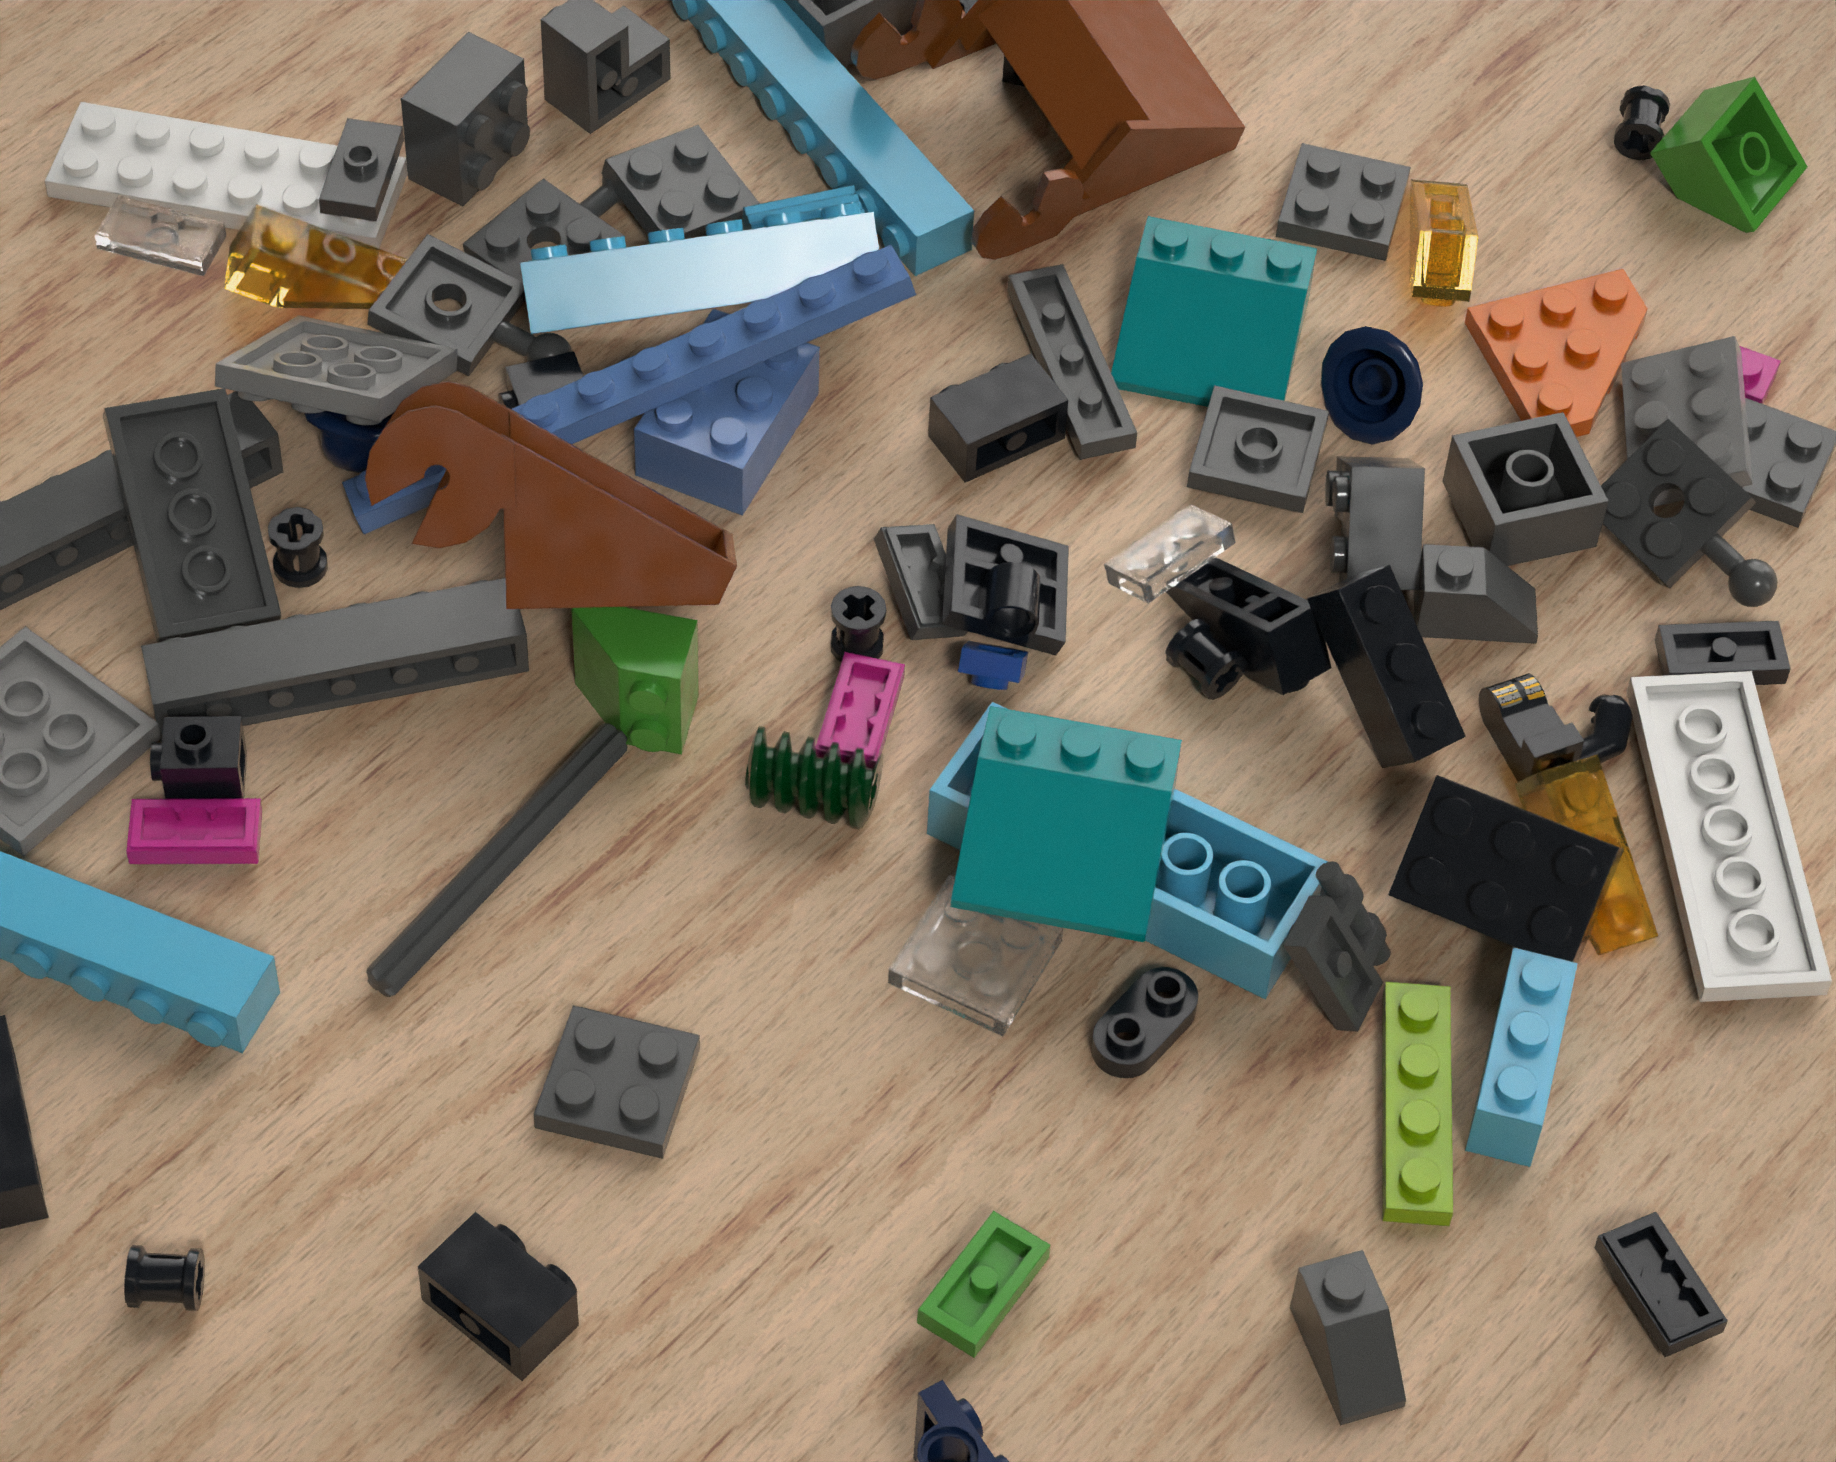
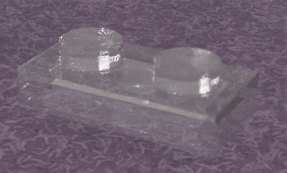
[1104,504,1236,604]

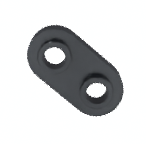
[1091,967,1198,1078]

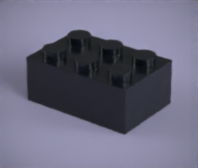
[1388,775,1624,963]

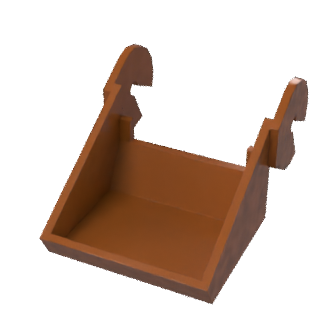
[851,0,1245,260]
[365,381,737,609]

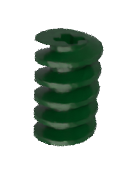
[745,726,883,829]

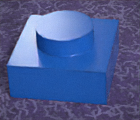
[958,641,1029,690]

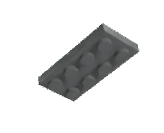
[103,388,282,643]

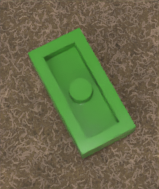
[917,1211,1051,1358]

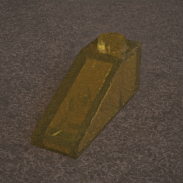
[1409,179,1478,307]

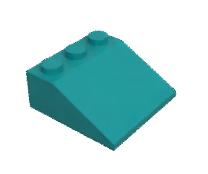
[1111,216,1317,407]
[950,706,1182,943]

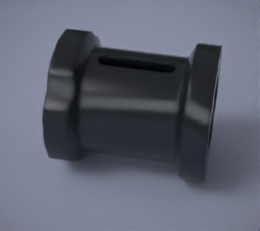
[1614,85,1670,160]
[268,507,328,588]
[831,586,886,663]
[1165,619,1247,700]
[124,1245,205,1311]

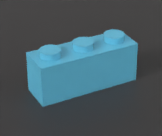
[1465,947,1578,1167]

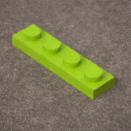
[1382,982,1453,1226]

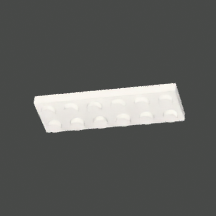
[45,102,408,254]
[1627,671,1832,1002]

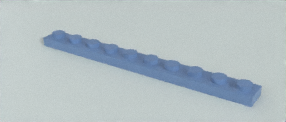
[342,245,916,534]

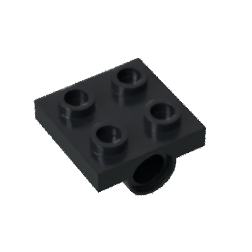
[942,514,1069,655]

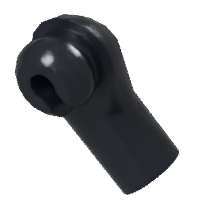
[1576,694,1633,774]

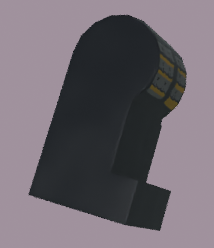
[1479,673,1584,795]

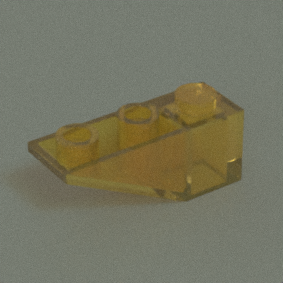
[224,204,408,309]
[1515,754,1658,955]

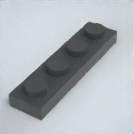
[1007,264,1137,460]

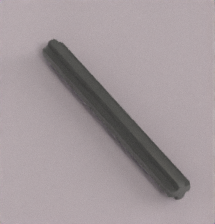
[366,723,628,997]

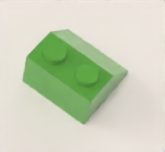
[1650,76,1808,233]
[571,607,699,755]

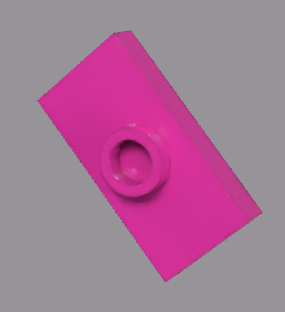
[816,652,905,768]
[126,798,263,864]

